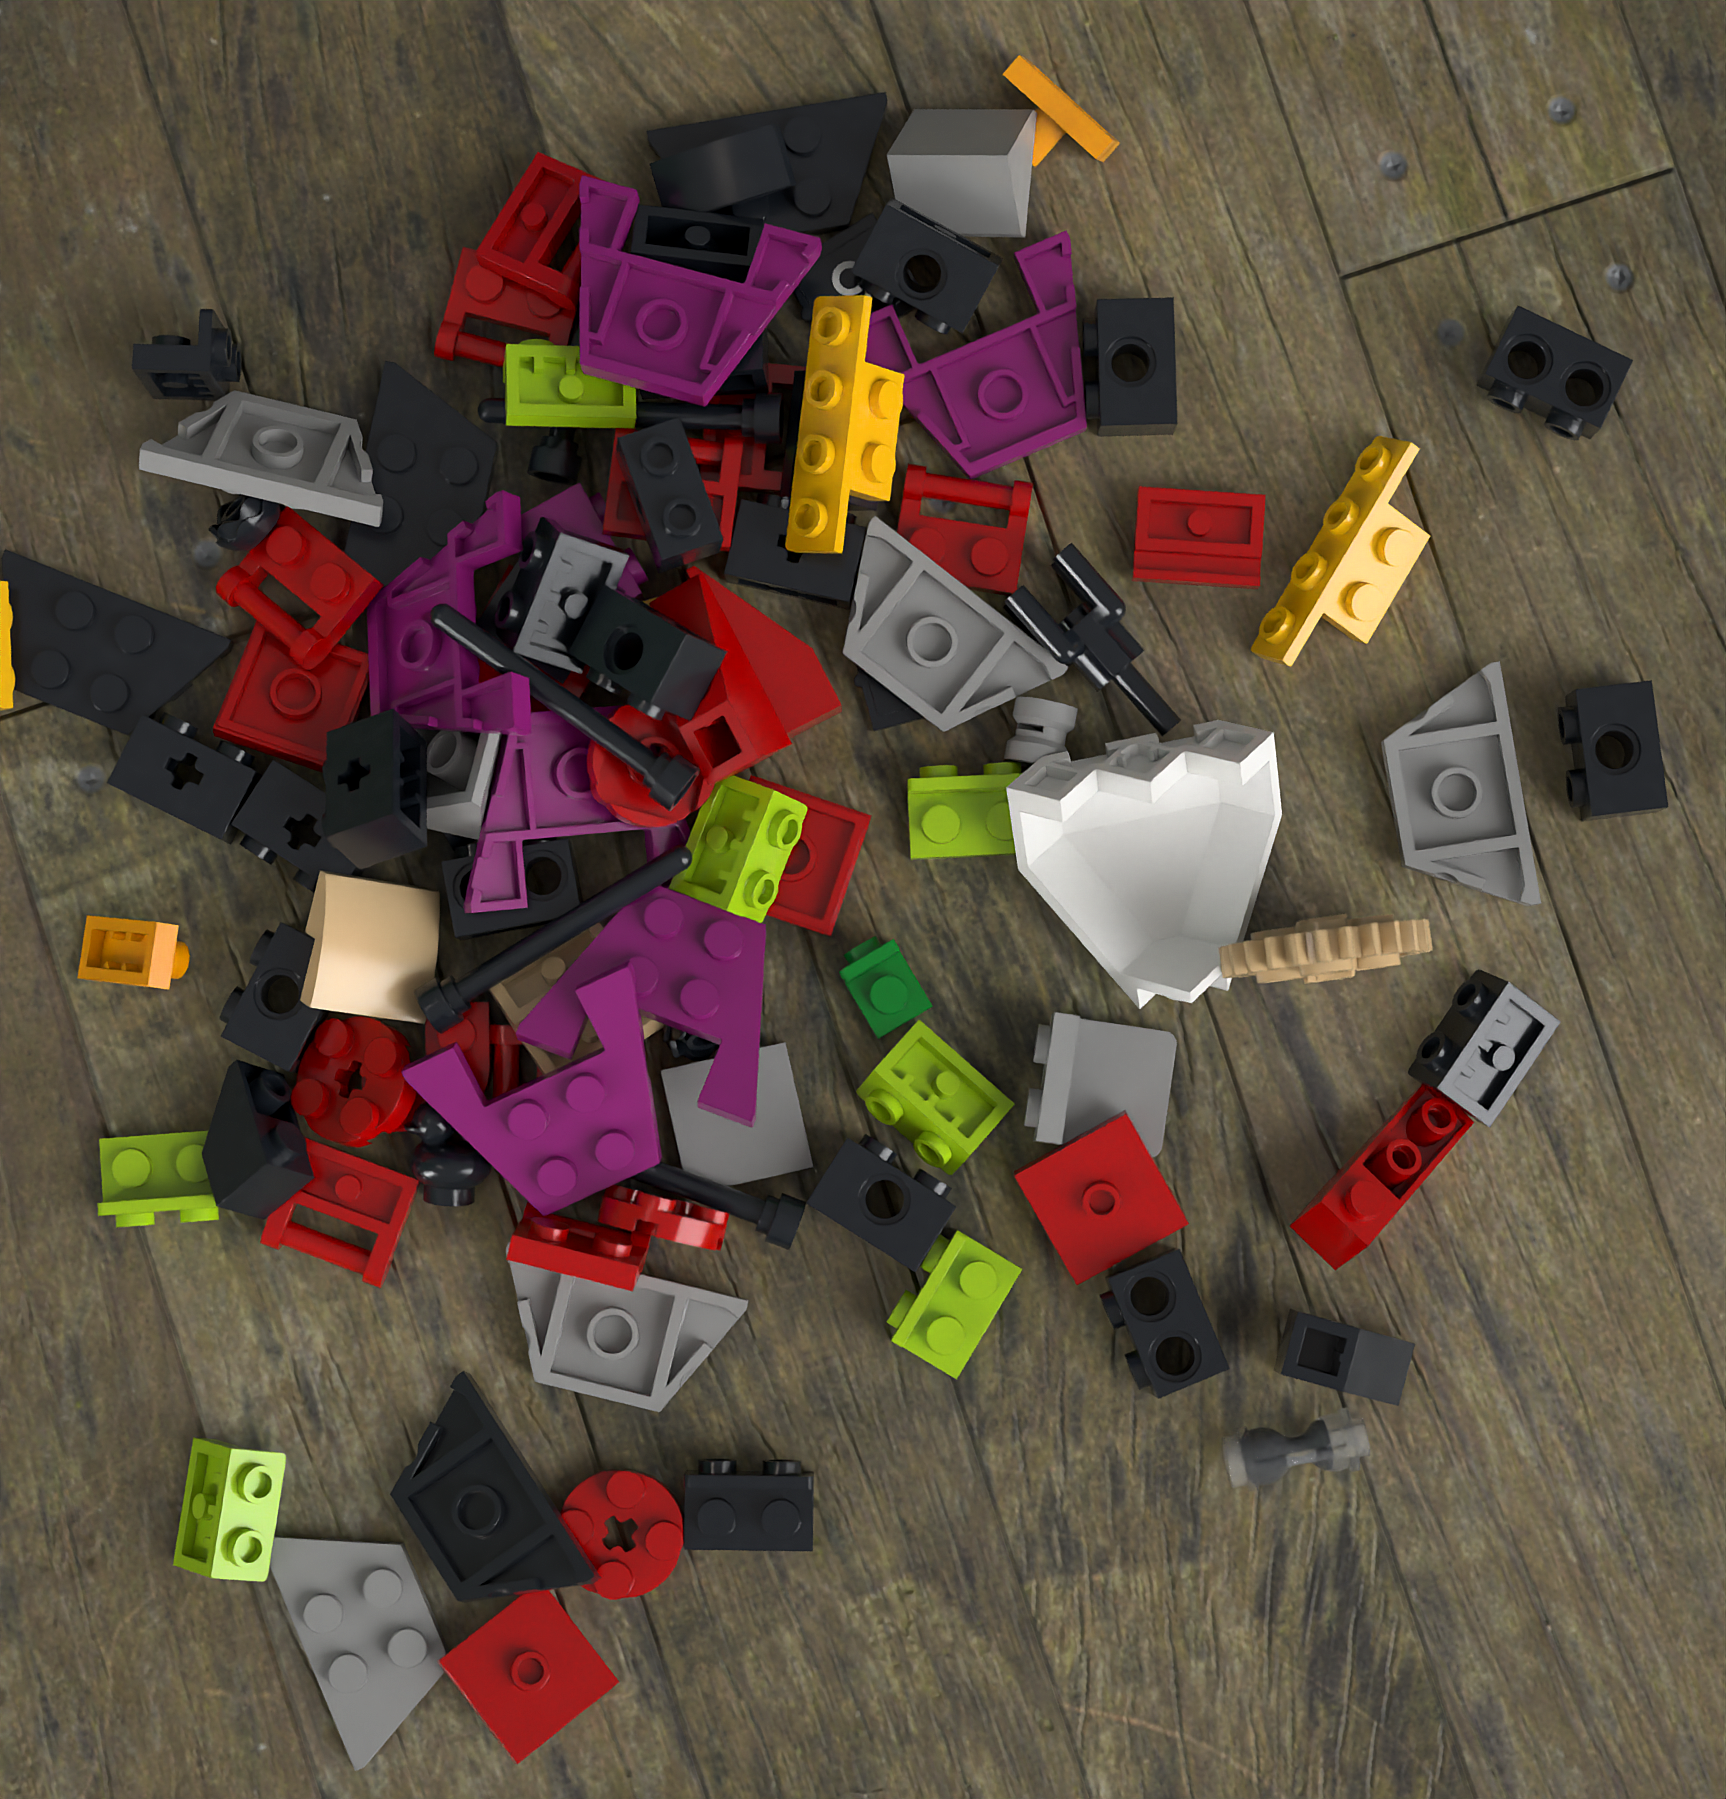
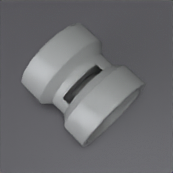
[1004,696,1078,768]

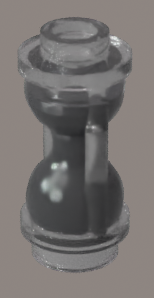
[1221,1407,1370,1492]

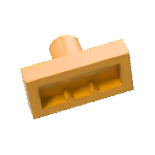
[1003,55,1120,167]
[77,915,190,990]

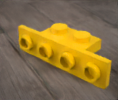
[785,295,904,554]
[1251,436,1430,667]

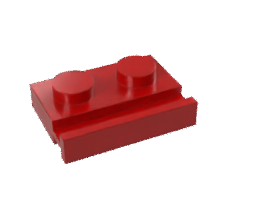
[1131,486,1266,590]

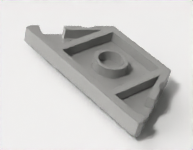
[139,390,383,527]
[842,515,1069,732]
[1381,661,1541,906]
[506,1242,749,1412]
[270,1535,449,1771]

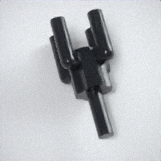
[1003,543,1181,737]

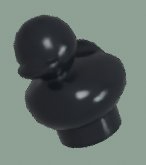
[404,1101,492,1207]

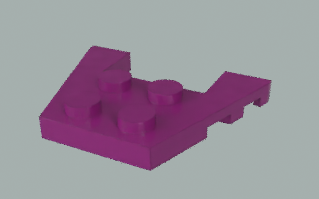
[579,175,822,407]
[865,230,1087,479]
[367,490,532,736]
[464,705,691,913]
[516,885,766,1128]
[401,960,662,1216]

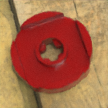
[587,704,715,828]
[291,1016,417,1147]
[597,1185,730,1251]
[560,1469,684,1600]

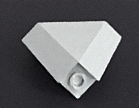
[1006,720,1282,1009]

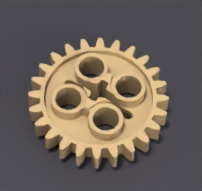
[1219,914,1433,984]

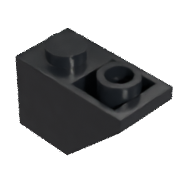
[202,1060,315,1220]
[1273,1309,1415,1406]

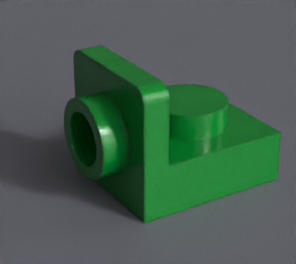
[839,936,933,1039]

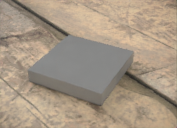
[661,1042,814,1186]

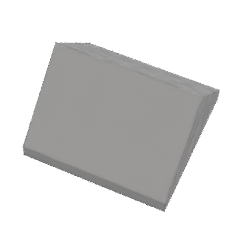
[887,109,1037,237]
[415,729,503,840]

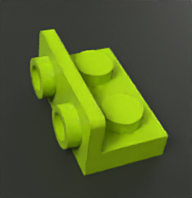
[503,339,637,428]
[907,762,1022,860]
[669,775,807,923]
[856,1020,1015,1175]
[97,1131,219,1227]
[887,1229,1023,1380]
[173,1437,286,1582]

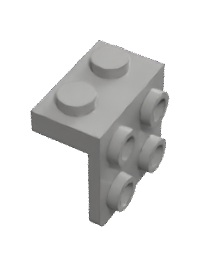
[1024,1012,1177,1157]

